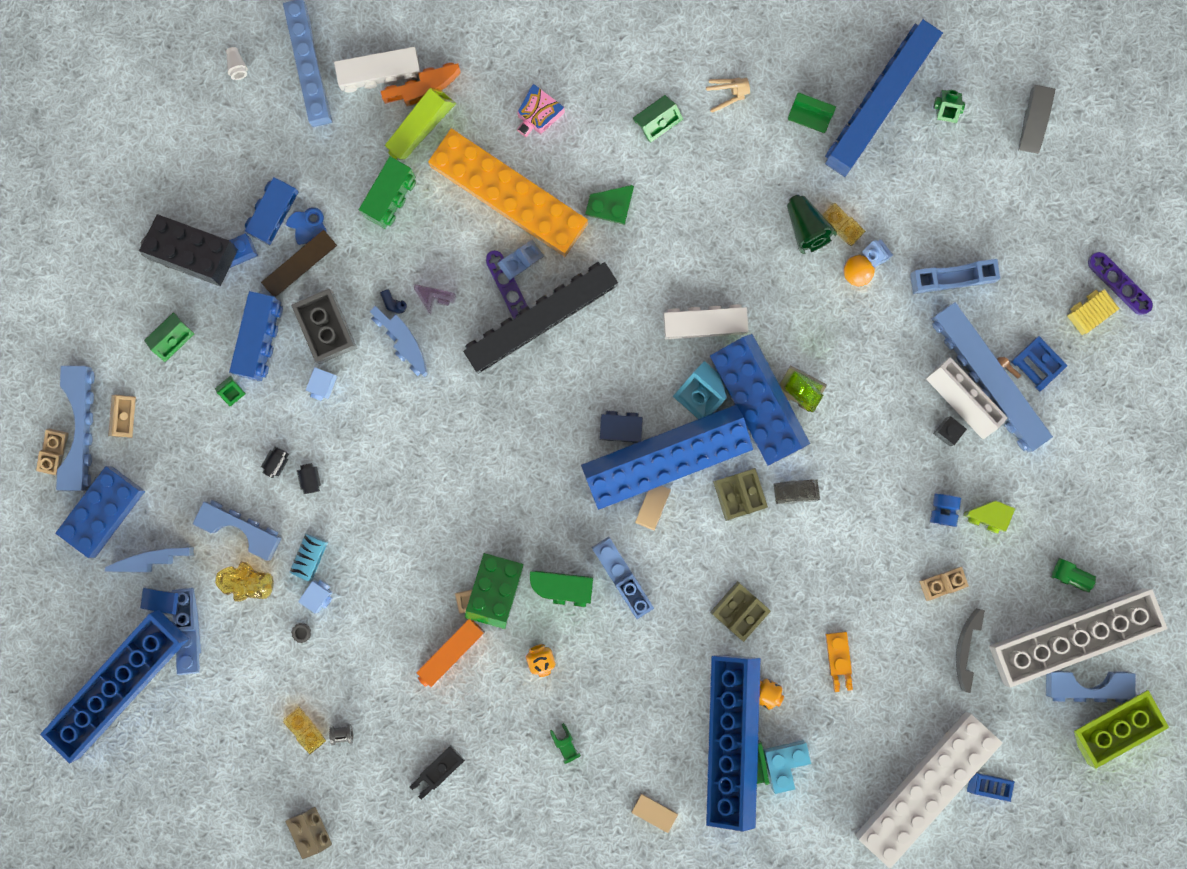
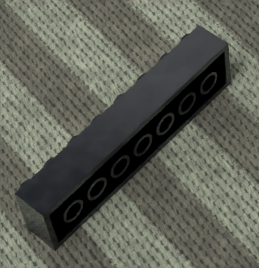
[463,262,618,374]

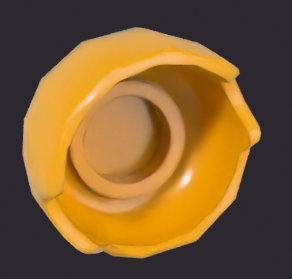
[843,254,875,287]

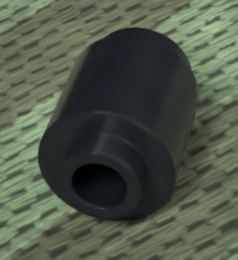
[261,446,289,478]
[297,463,321,494]

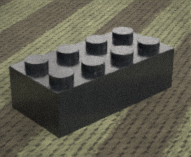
[139,214,238,287]

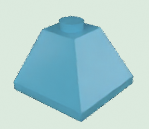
[673,361,727,419]

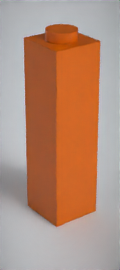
[416,619,485,687]

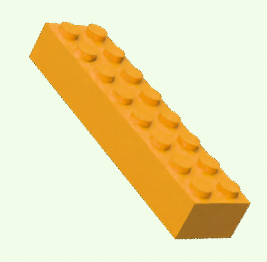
[428,128,588,257]

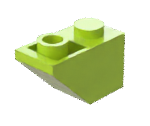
[963,501,1015,534]

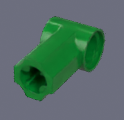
[1050,558,1096,593]

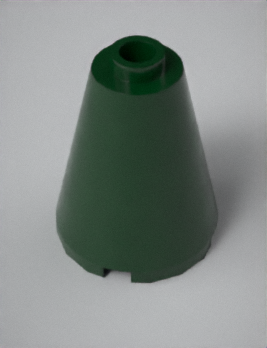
[787,195,837,254]

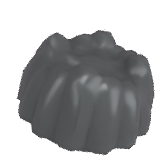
[291,623,311,643]

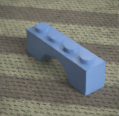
[910,259,1000,294]
[193,500,282,561]
[1046,671,1136,703]

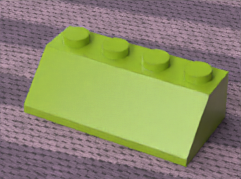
[1074,690,1169,769]

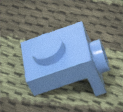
[862,239,893,268]

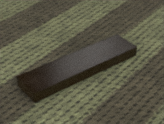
[261,229,337,297]

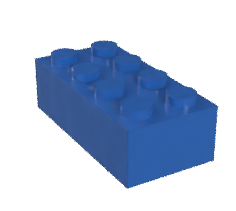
[229,291,283,381]
[55,466,145,558]

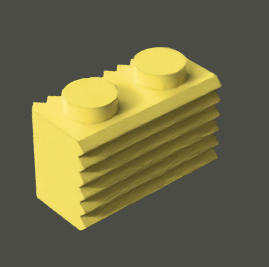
[1067,289,1120,335]

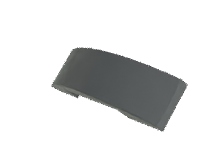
[956,608,985,693]

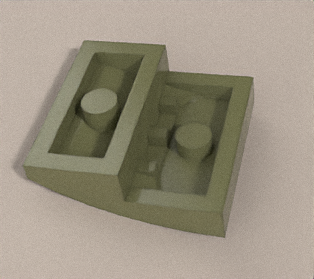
[713,468,768,521]
[710,581,771,642]

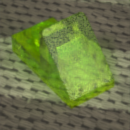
[785,371,824,412]

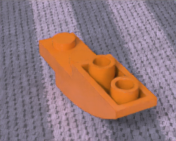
[381,62,461,107]

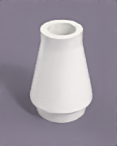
[226,47,248,80]

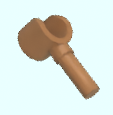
[997,357,1021,379]

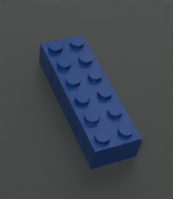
[710,334,811,466]

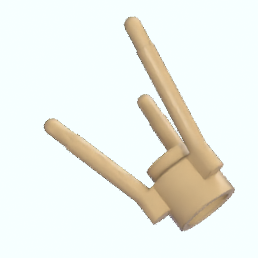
[706,77,750,113]

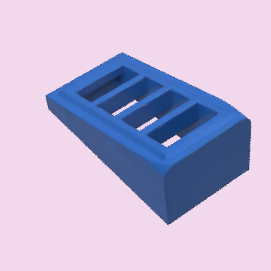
[967,772,1015,802]

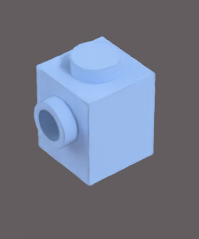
[306,367,337,401]
[298,580,332,614]

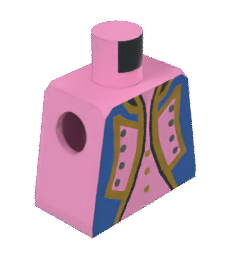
[517,84,565,137]

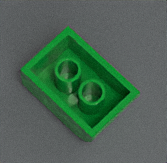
[530,570,593,607]

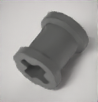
[329,724,353,746]

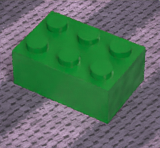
[358,156,416,229]
[465,553,524,629]

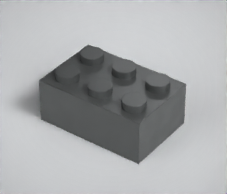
[291,289,357,364]

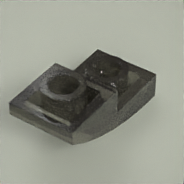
[773,479,820,504]

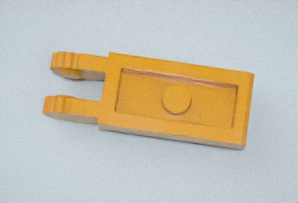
[825,632,853,692]

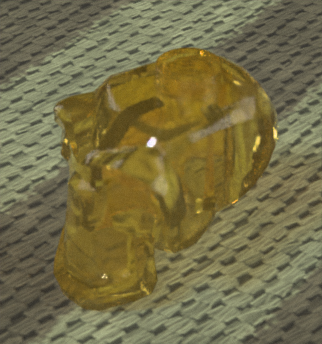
[215,561,274,602]

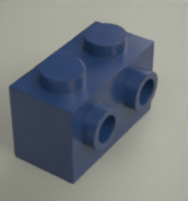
[600,411,643,443]

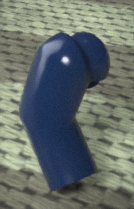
[380,289,407,314]

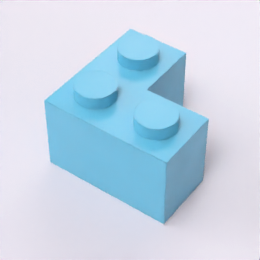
[763,740,811,794]

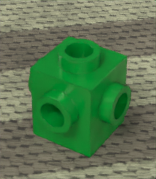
[933,89,965,123]

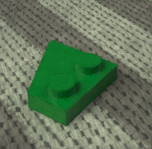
[585,185,634,225]

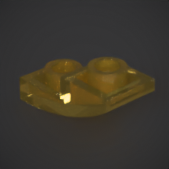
[822,203,866,246]
[283,707,326,754]

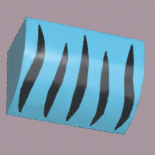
[290,533,328,581]

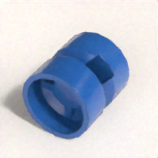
[930,494,962,527]

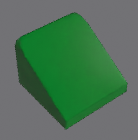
[215,375,246,407]

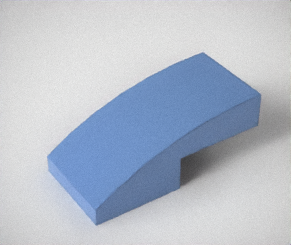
[498,239,544,280]

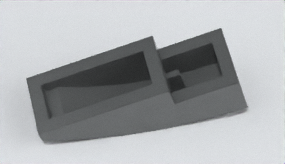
[1018,85,1056,154]

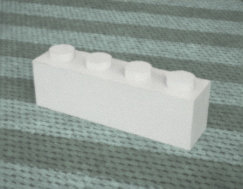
[334,47,421,92]
[663,304,749,340]
[926,357,1007,439]

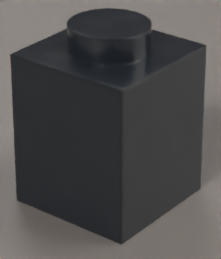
[933,416,967,446]

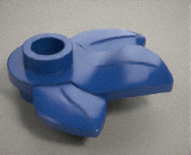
[286,207,326,245]

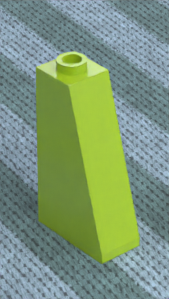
[384,88,456,160]

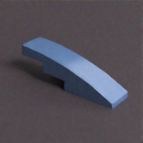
[105,547,194,572]

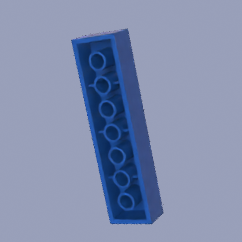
[825,19,943,177]
[581,405,753,510]
[40,610,189,764]
[706,655,761,832]

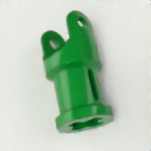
[550,723,581,764]

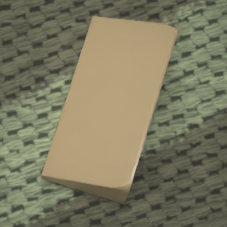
[108,395,136,438]

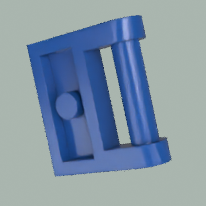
[1011,336,1068,392]

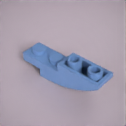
[370,306,427,377]
[592,537,654,619]
[172,588,201,675]

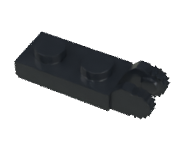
[409,745,465,800]

